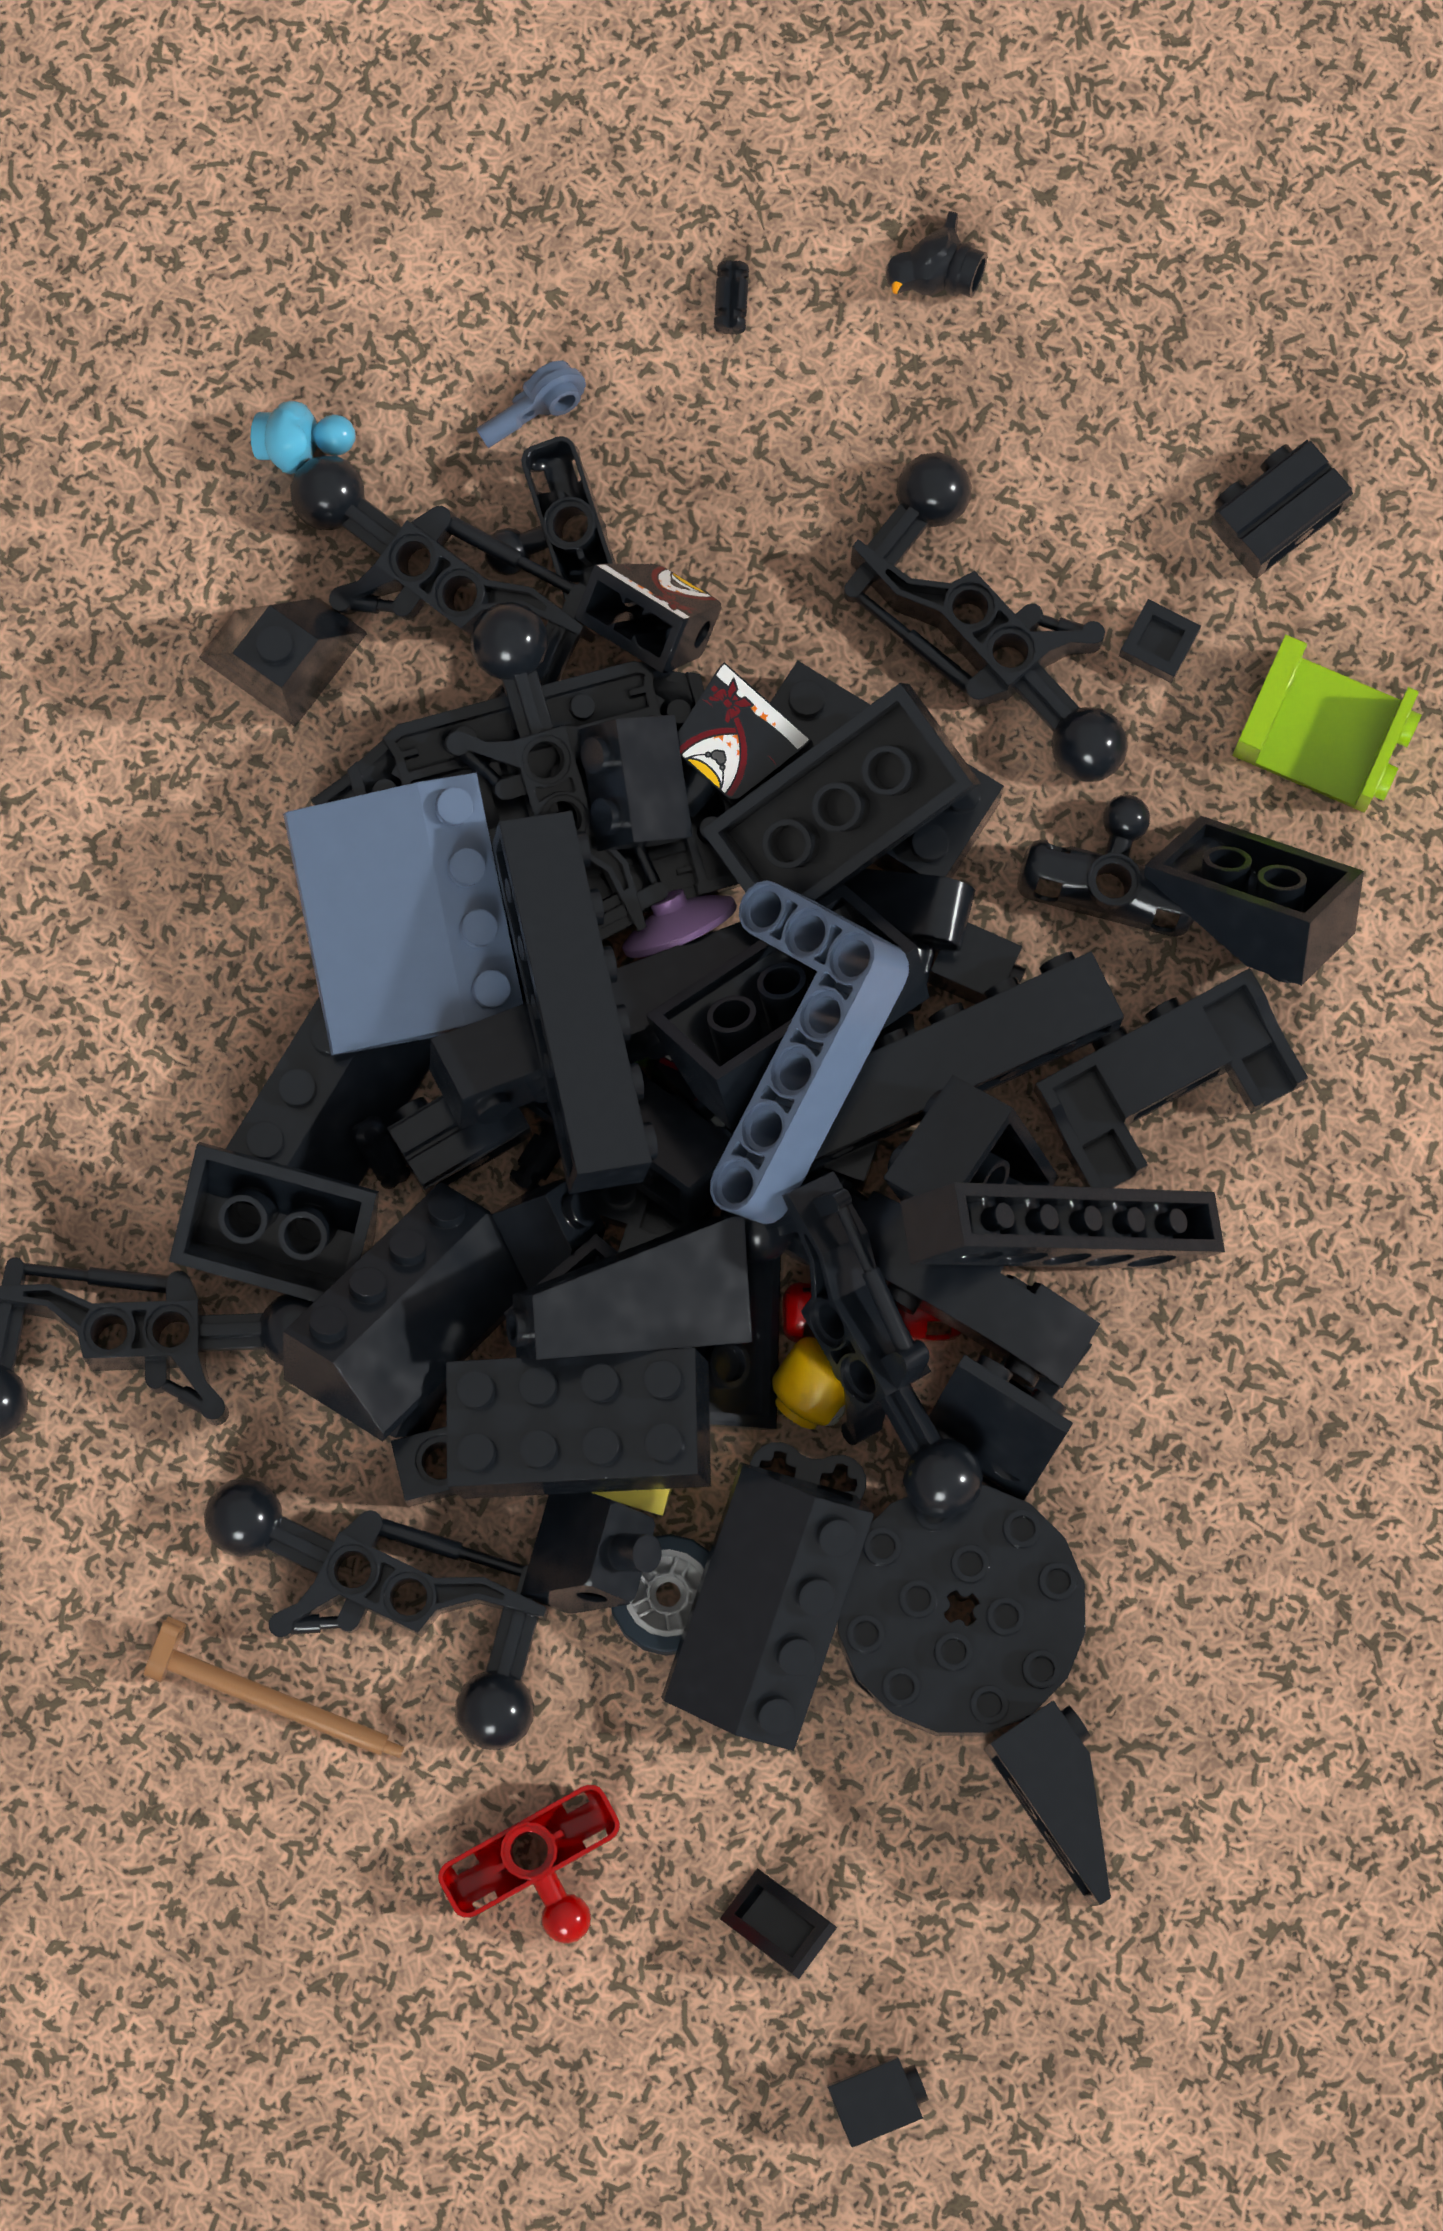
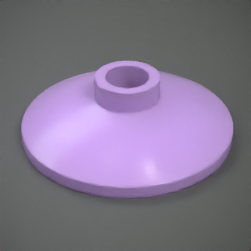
[622,889,737,958]

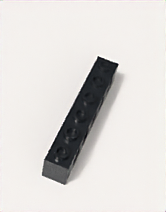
[900,1182,1225,1269]

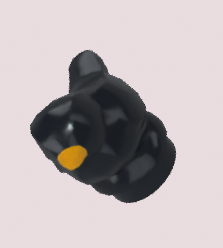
[886,211,988,298]

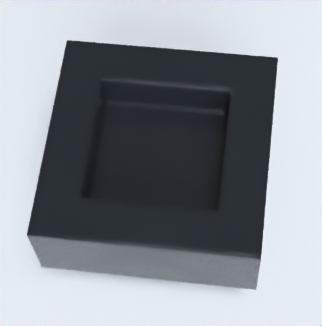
[1119,599,1201,683]

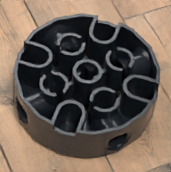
[836,1485,1086,1736]

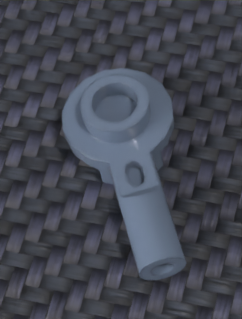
[476,361,586,448]

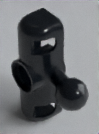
[484,436,616,601]
[1017,794,1194,937]

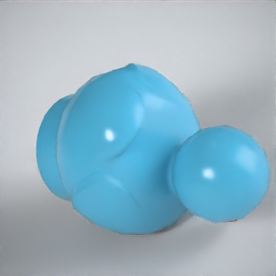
[250,401,356,474]

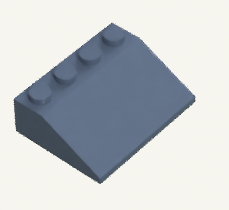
[283,773,523,1056]

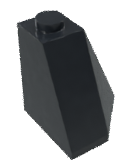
[199,598,367,727]

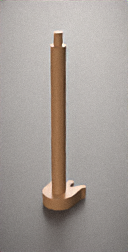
[143,1616,404,1759]

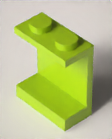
[1232,634,1422,813]

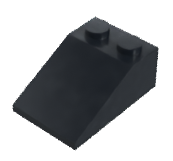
[1144,816,1364,986]
[983,1700,1111,1907]

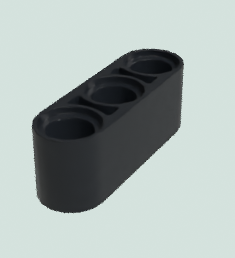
[845,869,976,952]

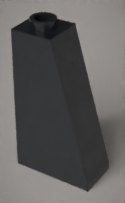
[506,1216,752,1360]

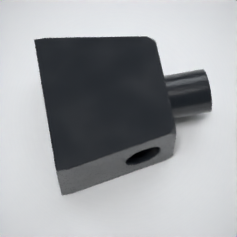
[521,1493,662,1614]

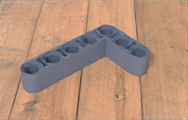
[710,880,909,1224]

